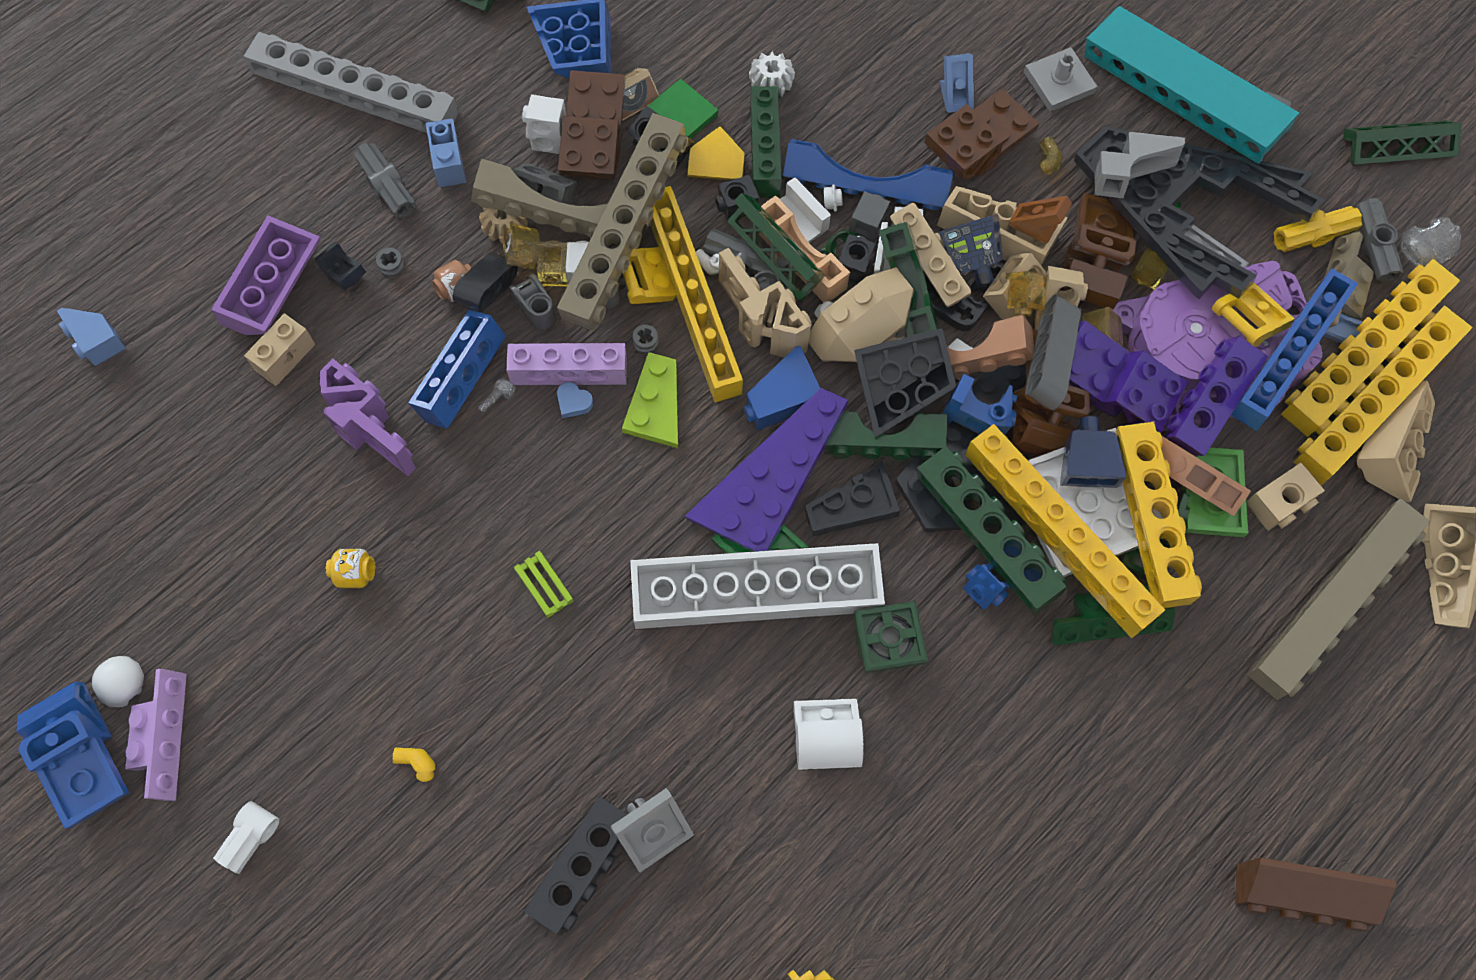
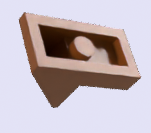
[1008,195,1072,243]

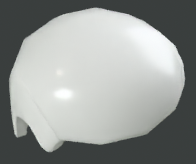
[92,656,144,707]

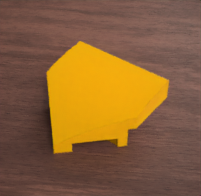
[688,127,745,181]

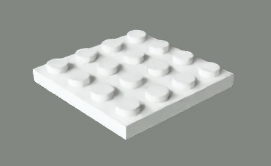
[1029,428,1163,577]

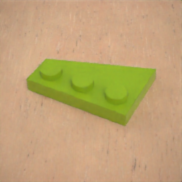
[622,352,678,448]

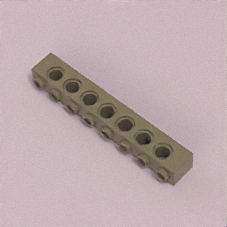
[557,113,688,331]

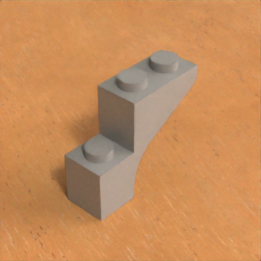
[1095,132,1185,198]

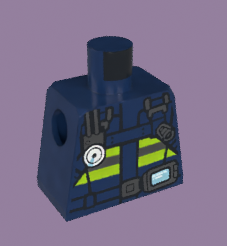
[940,213,1003,286]

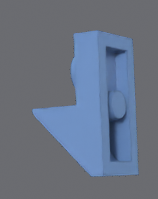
[940,53,974,113]

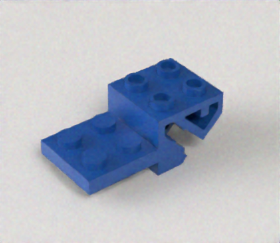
[16,681,129,829]

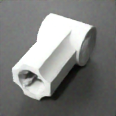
[213,801,279,874]

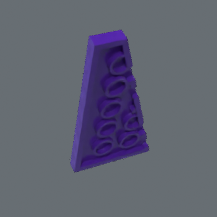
[685,388,848,552]

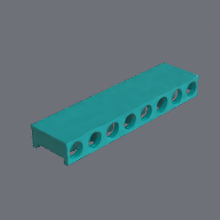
[1084,6,1299,164]

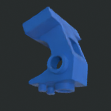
[942,374,1017,435]
[963,546,1041,610]

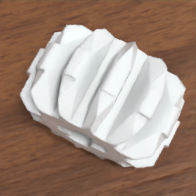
[749,51,795,97]

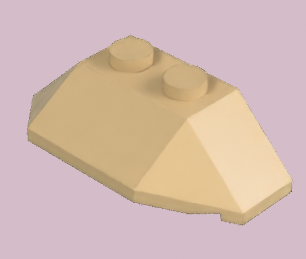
[808,267,914,362]

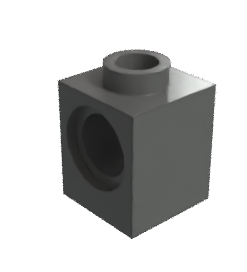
[849,191,890,242]

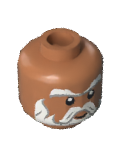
[431,260,471,302]

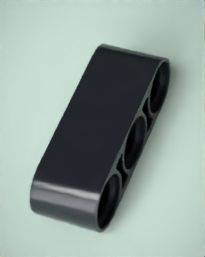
[452,252,518,312]

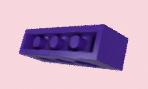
[1164,336,1268,457]

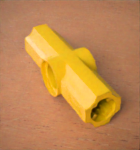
[1274,206,1362,252]

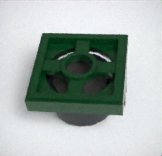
[853,601,928,673]

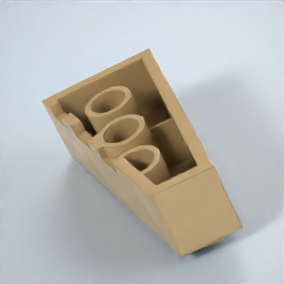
[937,186,1068,266]

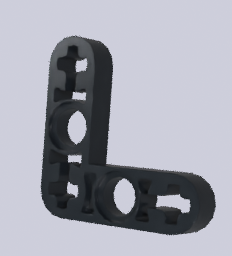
[925,263,1004,331]

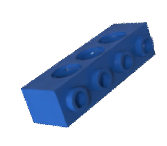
[408,310,506,429]

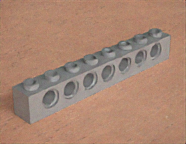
[243,32,458,133]

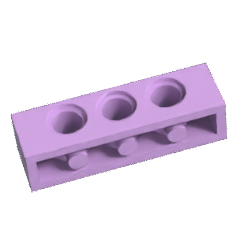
[507,343,627,385]

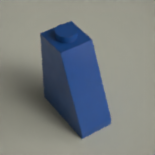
[743,346,820,430]

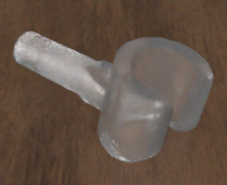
[478,379,516,412]

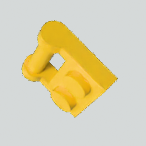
[623,247,676,304]
[1212,283,1295,347]

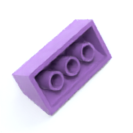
[211,215,321,335]

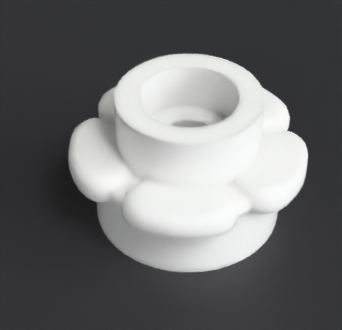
[824,184,843,212]

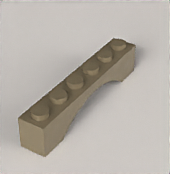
[471,159,634,249]

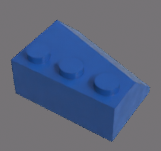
[527,0,612,79]

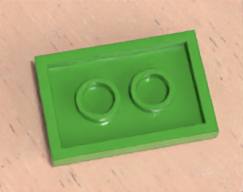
[1182,448,1248,537]

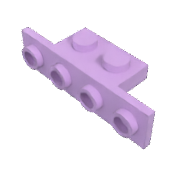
[125,669,187,801]

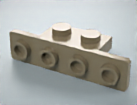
[1325,231,1374,327]

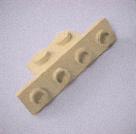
[890,203,971,307]

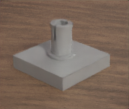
[1024,47,1098,112]
[611,788,694,872]

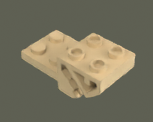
[719,248,812,358]

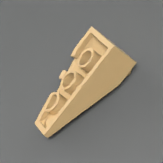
[1357,381,1435,502]
[1422,504,1476,629]

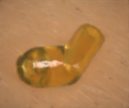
[1040,136,1063,174]

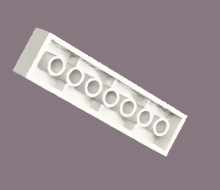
[630,543,885,629]

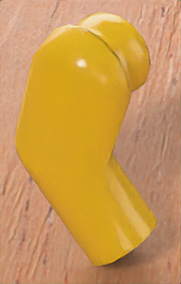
[393,747,436,782]

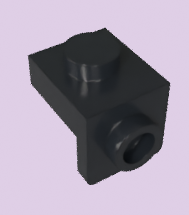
[315,242,366,290]

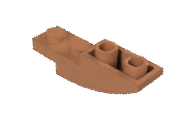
[1137,436,1251,516]

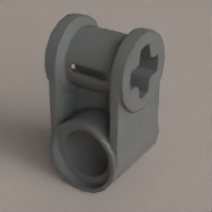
[508,273,556,330]

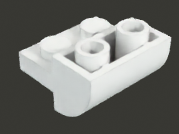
[794,699,863,770]

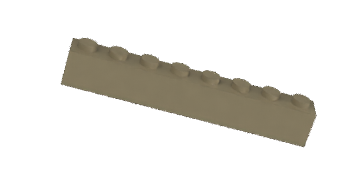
[1247,498,1430,700]

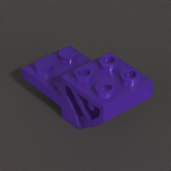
[1069,321,1188,432]

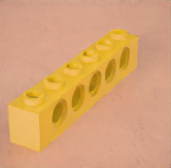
[1114,422,1202,608]

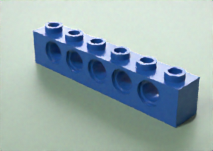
[1231,268,1358,431]

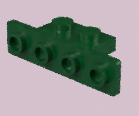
[1051,593,1176,645]

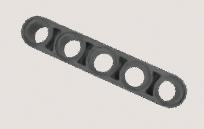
[1025,294,1081,410]

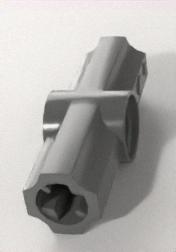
[354,142,416,219]
[1355,198,1404,283]
[703,228,789,283]

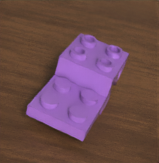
[320,359,416,476]

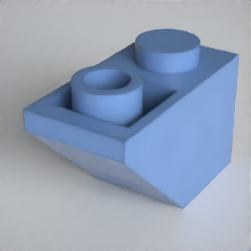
[426,118,467,188]
[57,308,126,366]

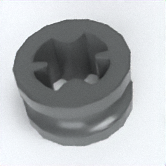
[376,248,404,277]
[633,325,659,354]

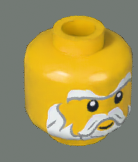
[326,549,375,588]

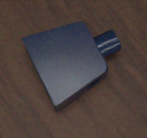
[1060,416,1126,488]

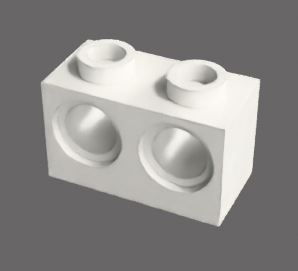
[522,95,566,154]

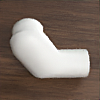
[696,249,719,275]

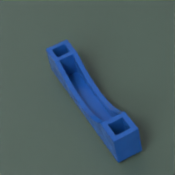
[783,139,953,210]

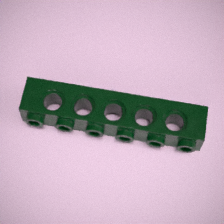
[917,446,1066,616]

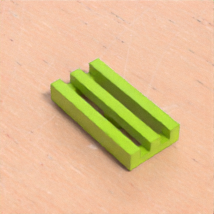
[514,551,574,618]

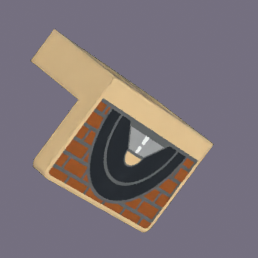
[622,68,660,121]

